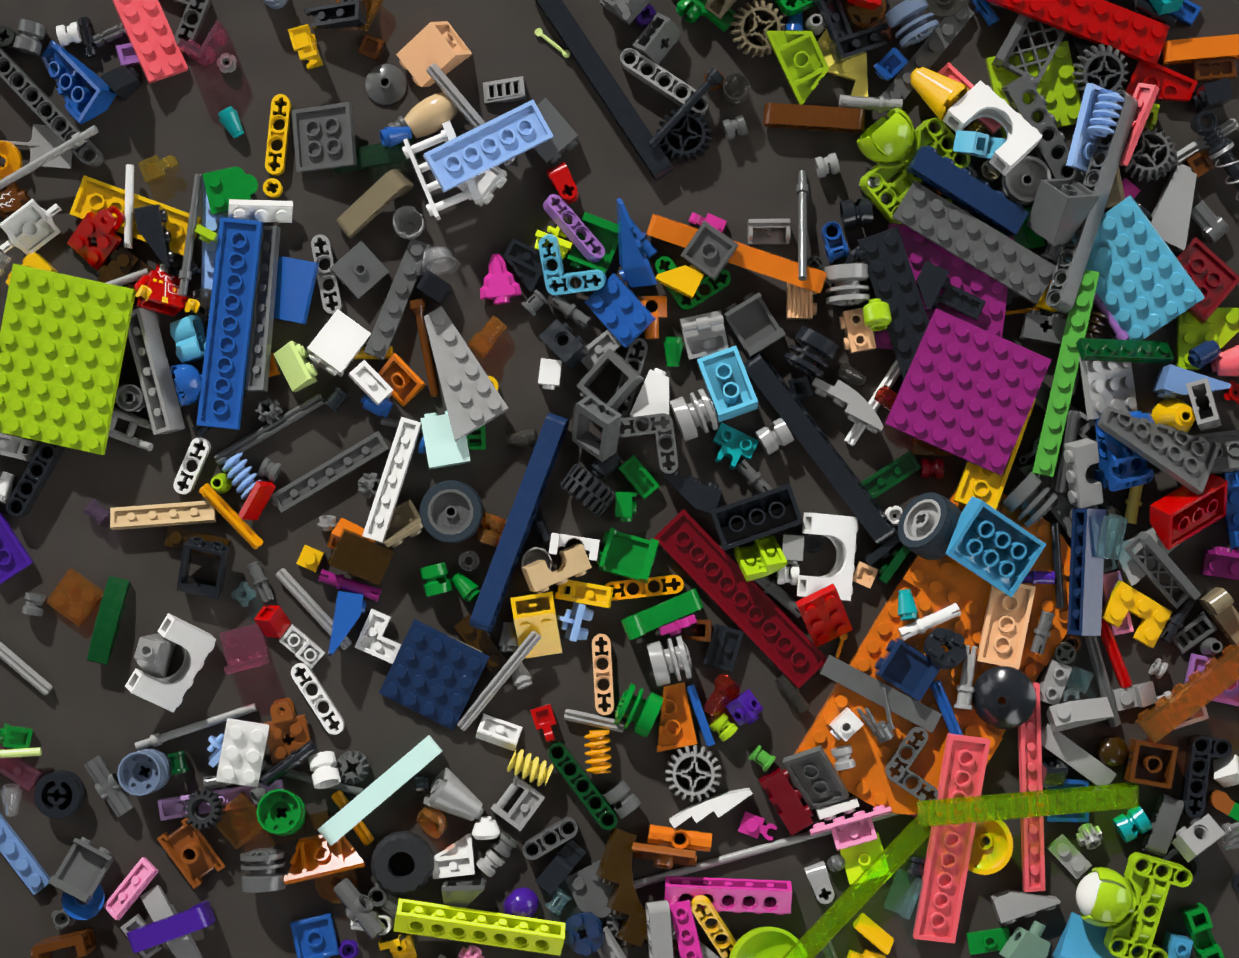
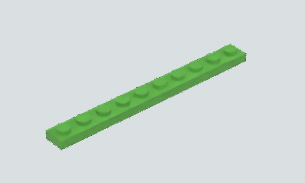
[1032,270,1100,478]

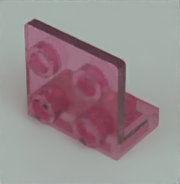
[177,21,228,68]
[220,624,271,675]

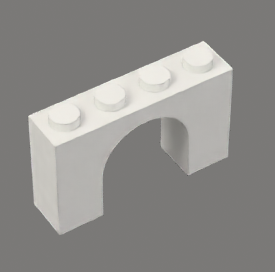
[943,80,1042,176]
[797,512,858,601]
[125,613,216,713]

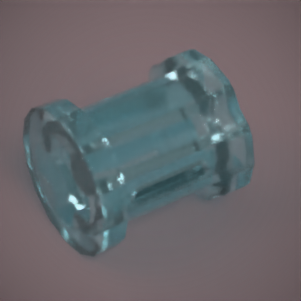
[545,888,572,916]

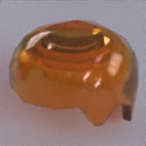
[417,807,447,839]

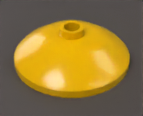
[968,811,1013,875]

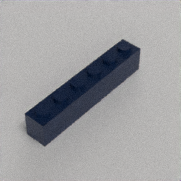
[906,146,1029,236]
[1067,508,1106,636]

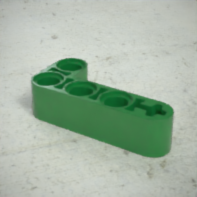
[621,588,704,641]

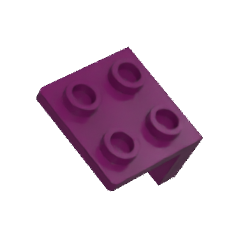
[1200,546,1239,580]

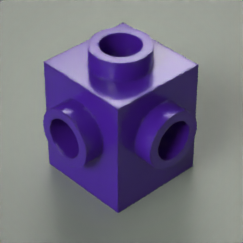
[725,689,763,726]

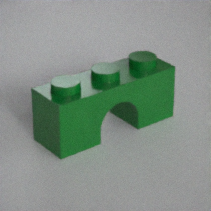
[1180,903,1224,958]

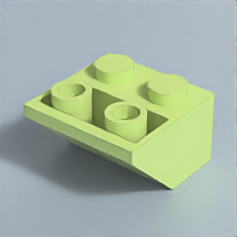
[274,341,318,392]

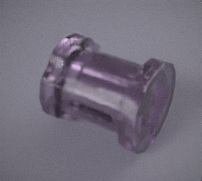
[83,499,110,526]

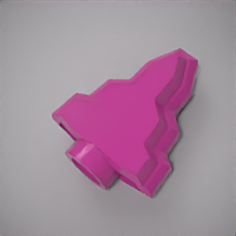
[480,253,522,305]

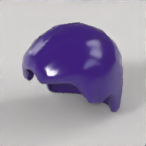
[503,887,539,918]

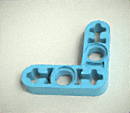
[538,234,606,295]

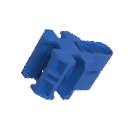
[1094,411,1154,492]

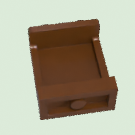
[31,927,97,958]

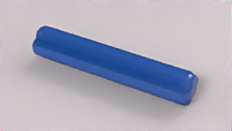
[930,680,963,735]

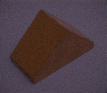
[677,618,712,642]

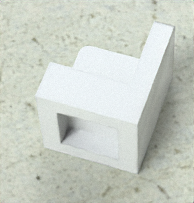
[1213,755,1239,787]

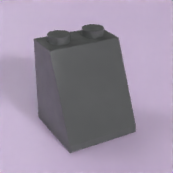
[1027,178,1099,246]

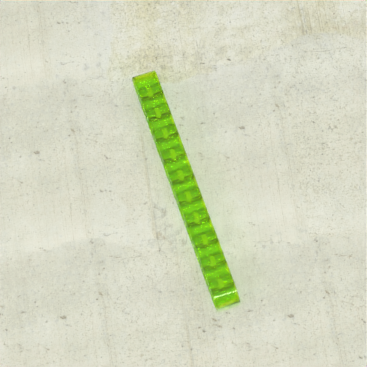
[917,783,1139,826]

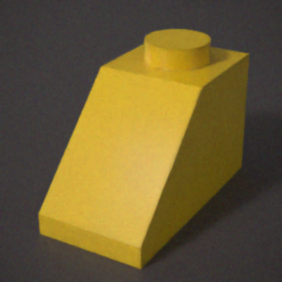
[656,265,704,299]

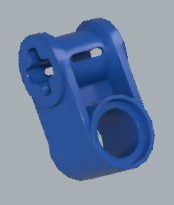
[821,221,850,264]

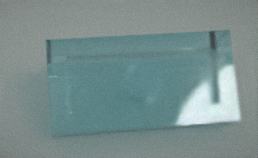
[1095,513,1128,560]
[884,869,924,920]

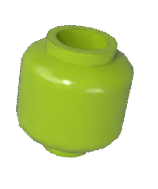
[862,298,892,331]

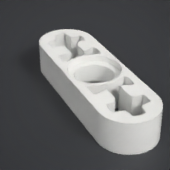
[173,437,211,495]

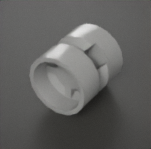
[755,418,794,455]

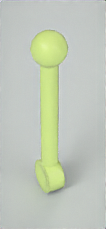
[535,28,570,58]

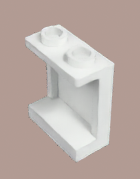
[456,166,507,207]
[307,309,371,377]

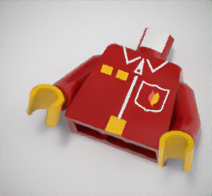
[134,264,200,316]

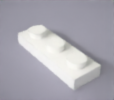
[228,199,293,223]

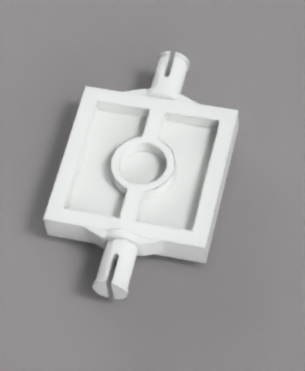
[0,199,61,256]

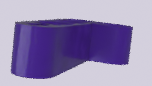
[126,901,216,953]

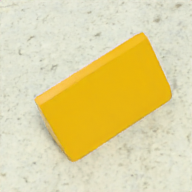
[853,913,894,955]

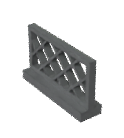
[991,14,1066,85]

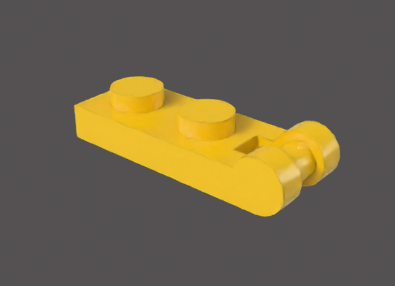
[554,579,614,608]

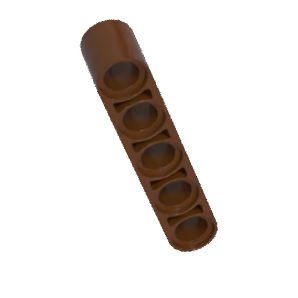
[763,103,866,133]

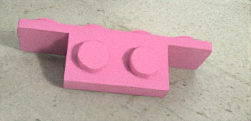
[809,805,892,851]

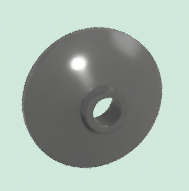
[365,64,407,105]

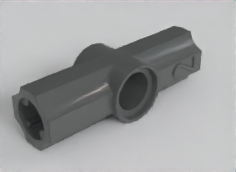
[84,755,134,817]
[333,878,386,940]

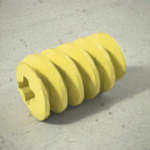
[507,749,554,787]

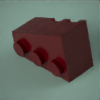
[758,766,814,835]

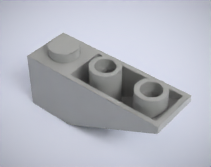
[990,889,1061,924]

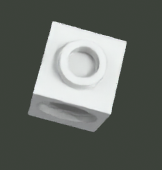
[538,358,562,390]

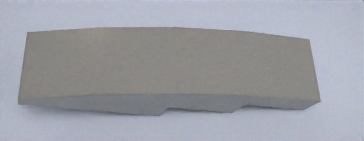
[1041,723,1117,791]
[140,885,203,958]

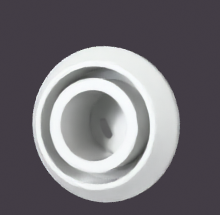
[472,816,500,840]

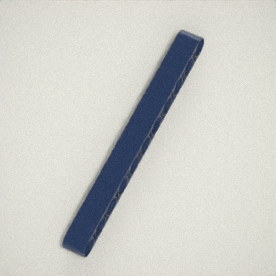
[469,413,569,633]

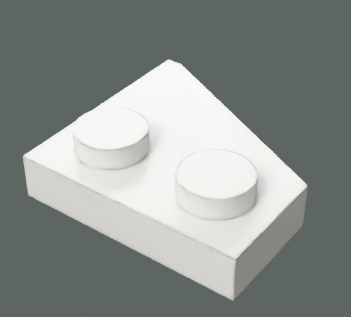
[433,834,476,879]

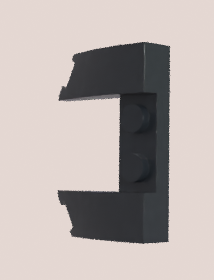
[304,0,366,29]
[812,0,888,64]

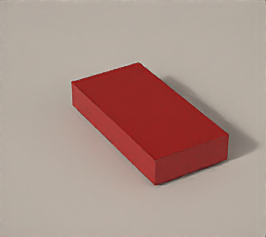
[238,481,276,520]

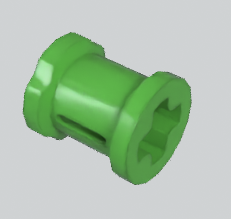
[748,745,776,772]

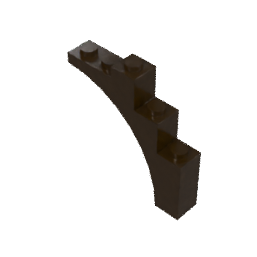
[596,828,679,954]

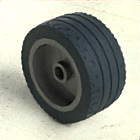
[420,480,484,543]

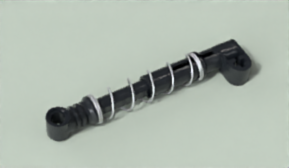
[1190,111,1239,201]

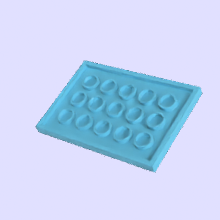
[1085,195,1205,341]

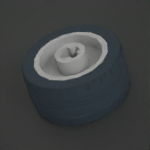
[898,492,962,560]

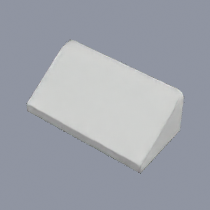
[476,714,523,751]

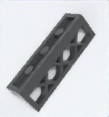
[1123,531,1201,609]

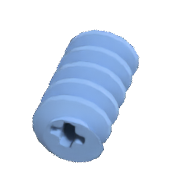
[1087,89,1125,137]
[222,452,261,500]

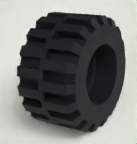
[560,464,616,516]

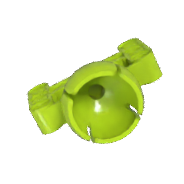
[857,108,971,224]

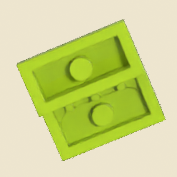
[734,535,787,582]

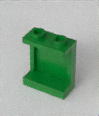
[567,212,618,276]
[596,527,659,584]

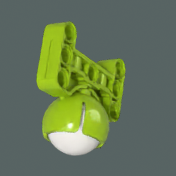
[1076,852,1193,958]

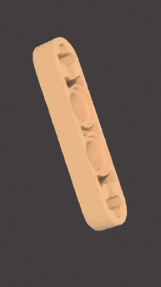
[592,633,614,715]

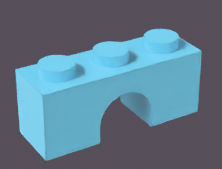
[953,130,1007,159]

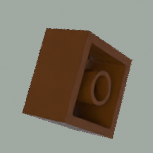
[1123,738,1178,789]

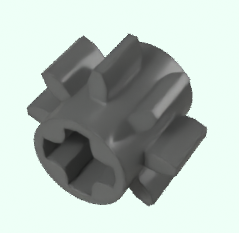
[255,397,283,425]
[358,472,381,499]

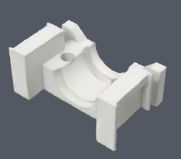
[549,533,600,561]

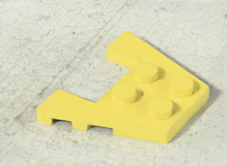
[817,29,868,97]

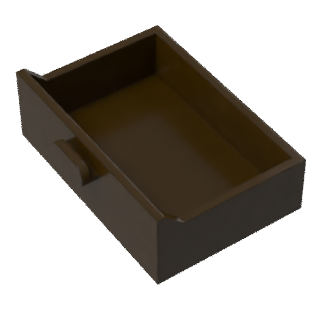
[328,528,395,585]

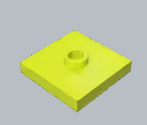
[839,832,890,885]

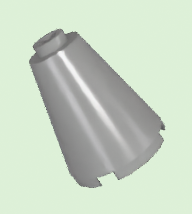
[423,768,484,821]

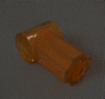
[467,315,507,359]

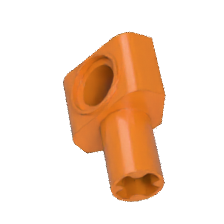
[637,296,667,339]

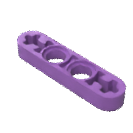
[543,194,605,263]

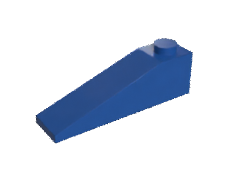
[41,40,117,124]
[616,198,657,287]

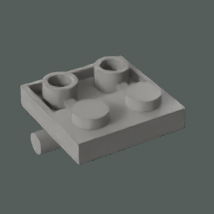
[680,310,729,360]

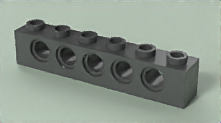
[1001,74,1086,185]

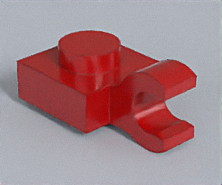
[530,704,557,742]

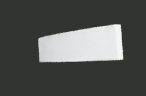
[669,788,753,828]

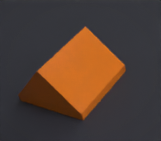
[378,353,427,407]

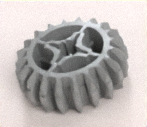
[665,745,722,802]

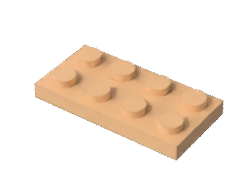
[976,584,1036,669]

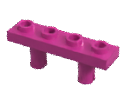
[669,899,703,958]

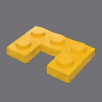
[1102,581,1172,648]

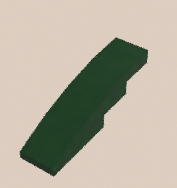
[87,576,130,666]

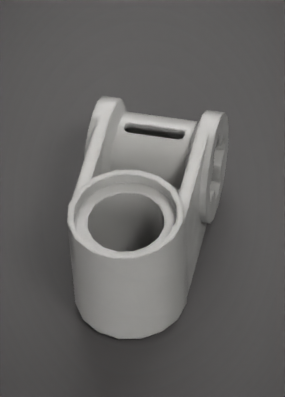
[804,861,835,904]

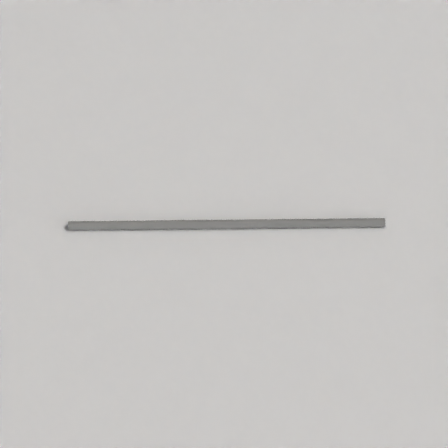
[633,812,899,889]

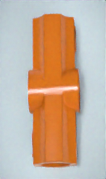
[648,824,712,852]

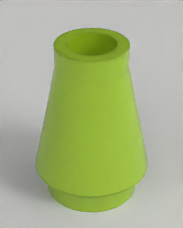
[210,473,232,494]

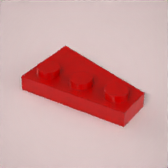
[1125,61,1198,102]

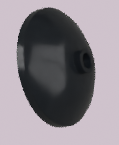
[972,666,1036,729]

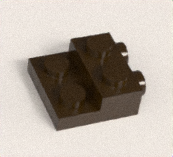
[97,247,154,306]

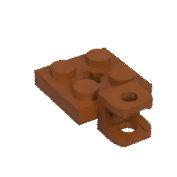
[264,697,314,764]

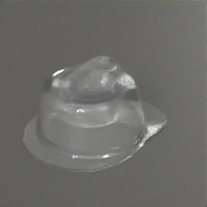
[411,246,460,275]

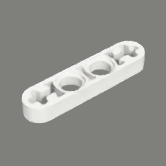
[291,663,345,735]

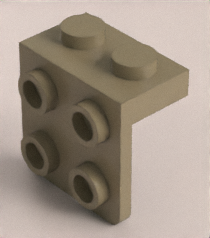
[384,498,423,548]

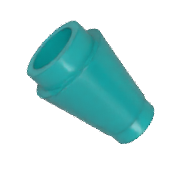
[218,106,245,139]
[898,589,919,621]

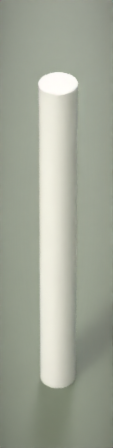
[124,164,134,249]

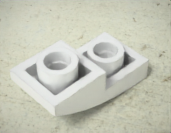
[279,624,325,669]

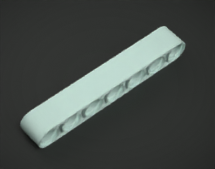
[318,735,443,846]

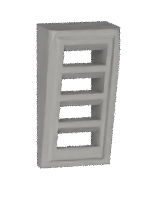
[483,76,526,104]

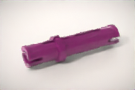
[318,569,382,602]

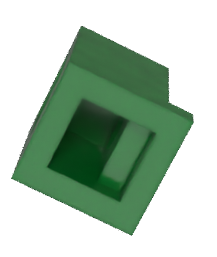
[615,492,637,522]

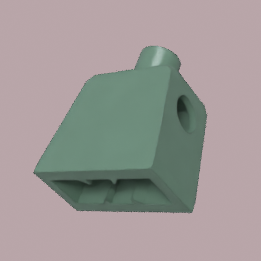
[999,920,1051,958]

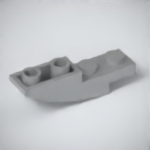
[812,377,884,434]

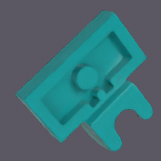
[712,423,759,470]

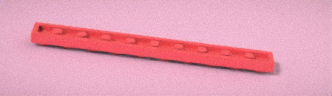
[1018,682,1045,892]

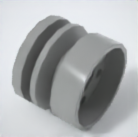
[824,263,870,306]
[669,388,718,442]
[646,635,692,687]

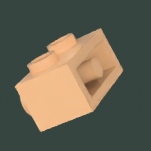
[839,308,876,354]

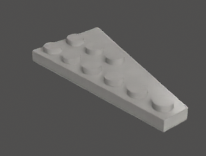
[424,306,508,442]

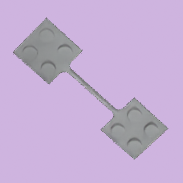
[2,124,73,169]

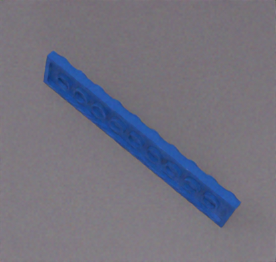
[196,217,263,430]

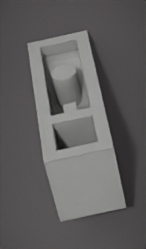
[1046,697,1114,733]

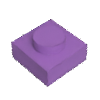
[116,43,140,67]

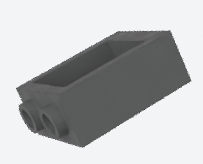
[576,348,644,413]
[572,394,622,462]

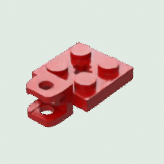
[67,206,125,271]

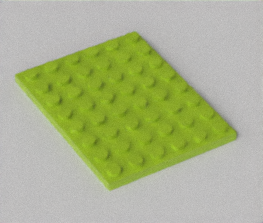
[0,264,136,455]

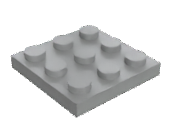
[1079,357,1138,420]

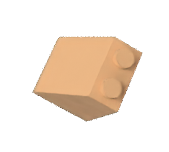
[396,21,472,87]

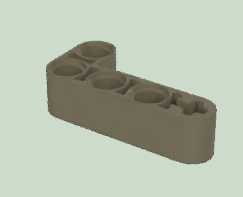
[336,169,414,238]
[1199,587,1239,653]

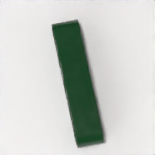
[548,742,617,830]

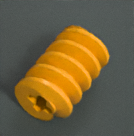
[584,729,612,774]

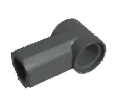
[1191,200,1230,244]
[368,883,399,918]

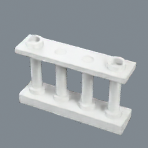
[402,120,483,220]

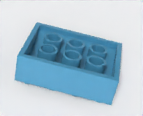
[946,496,1047,598]
[1052,912,1140,958]

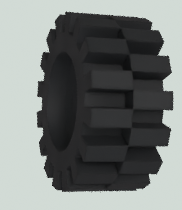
[183,790,225,829]

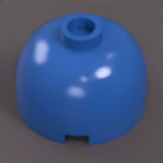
[171,364,202,407]

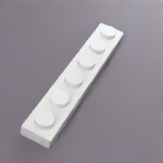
[362,417,422,543]

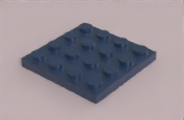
[379,619,490,730]

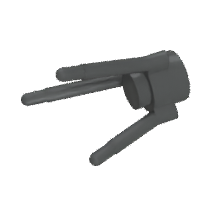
[857,687,895,743]

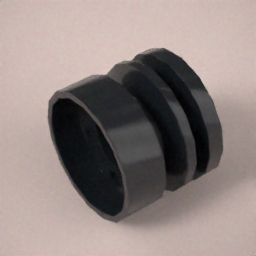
[783,326,839,379]

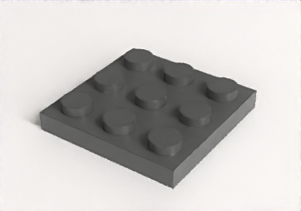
[292,102,357,173]

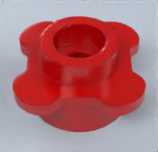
[1224,381,1239,404]

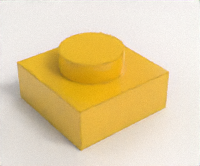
[296,545,325,572]

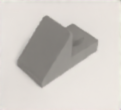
[1112,681,1157,711]

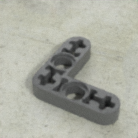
[173,0,211,49]
[619,413,678,474]
[884,726,938,805]

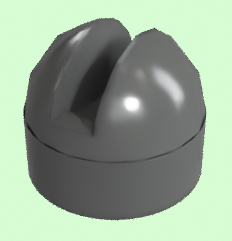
[249,787,267,806]
[827,854,845,872]

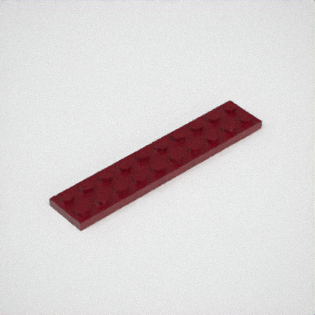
[654,509,827,689]

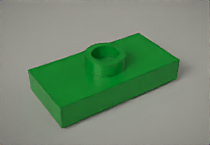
[618,455,660,500]
[966,926,1010,955]

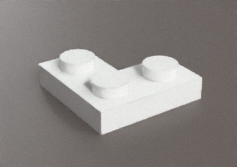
[355,609,402,664]

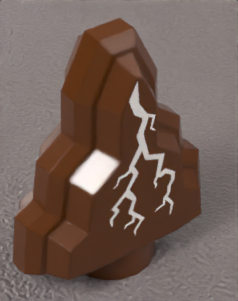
[0,181,30,219]

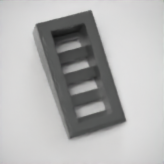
[1172,611,1217,654]

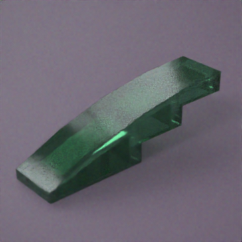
[334,138,419,174]

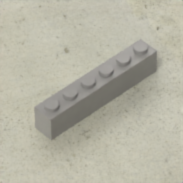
[128,308,185,435]

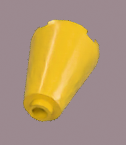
[910,67,969,121]
[1151,398,1195,433]

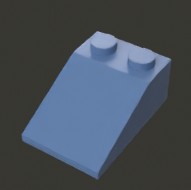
[1152,365,1231,400]

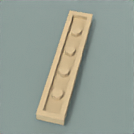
[110,501,216,530]

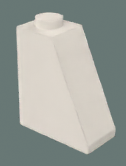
[630,368,669,429]

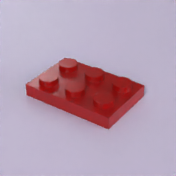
[796,584,853,647]

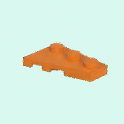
[657,682,698,752]

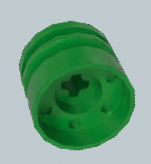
[614,683,664,738]
[256,789,307,836]

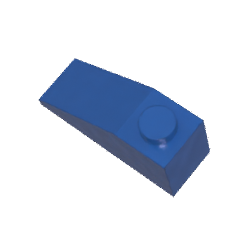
[328,591,366,656]

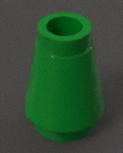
[663,336,684,367]
[451,572,480,603]

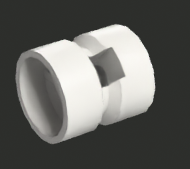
[308,751,341,789]

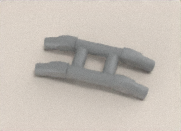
[108,407,153,451]

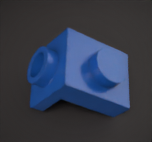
[874,47,909,81]

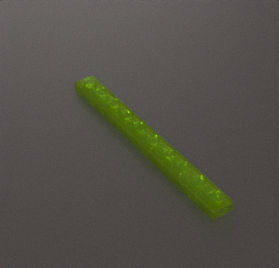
[782,816,931,958]

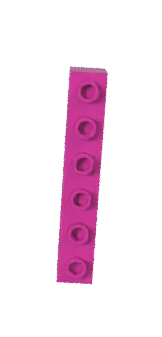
[664,876,792,915]

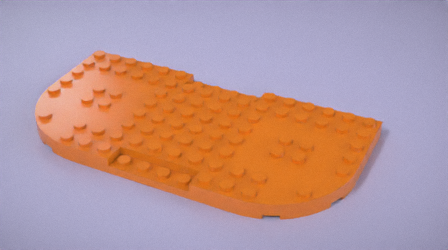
[794,482,1071,815]

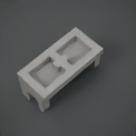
[747,218,790,245]

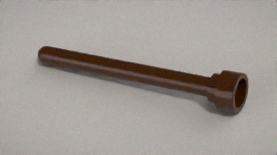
[408,299,439,398]

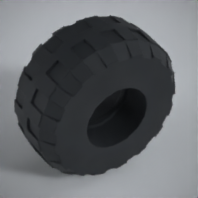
[371,831,434,896]

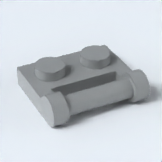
[491,775,546,831]

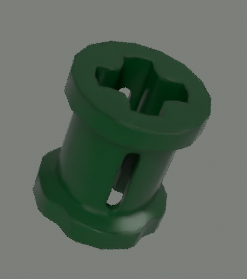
[167,750,190,775]

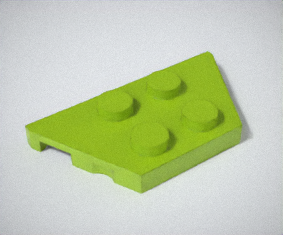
[765,31,829,105]

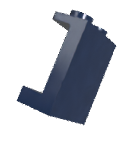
[874,638,941,702]

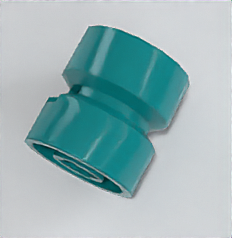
[1112,805,1152,843]

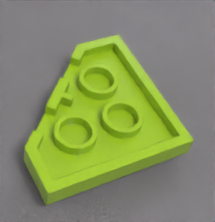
[1177,308,1239,370]

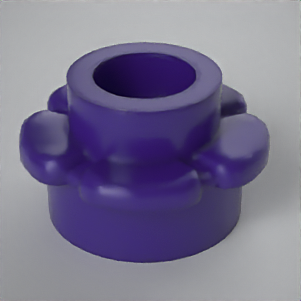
[338,939,359,958]

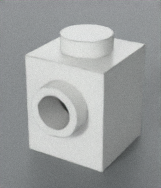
[829,707,864,742]

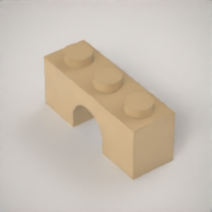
[521,543,592,594]

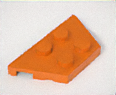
[284,834,365,885]

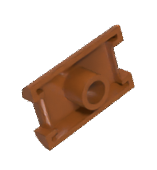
[157,818,226,889]
[632,842,697,869]

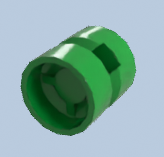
[419,562,453,597]

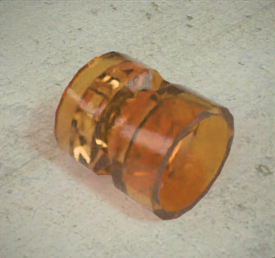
[475,512,507,547]

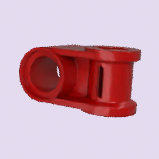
[546,162,579,204]

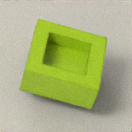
[195,224,218,244]

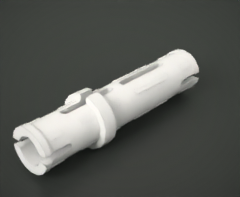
[898,603,961,641]

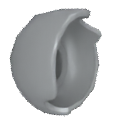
[393,205,424,239]
[521,547,552,571]

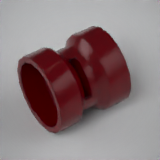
[920,458,944,479]

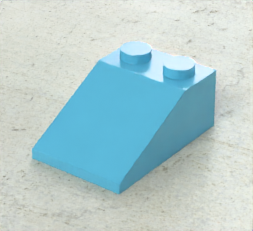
[697,346,758,423]

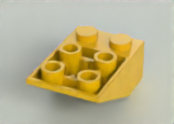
[510,591,562,659]

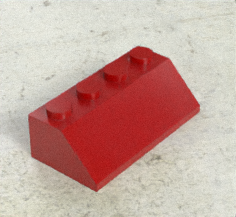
[1150,474,1228,550]

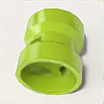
[709,713,738,742]

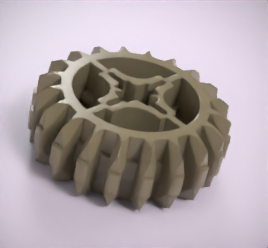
[730,0,786,58]

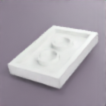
[216,718,269,788]

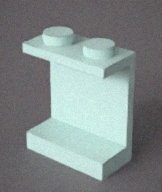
[421,411,470,470]

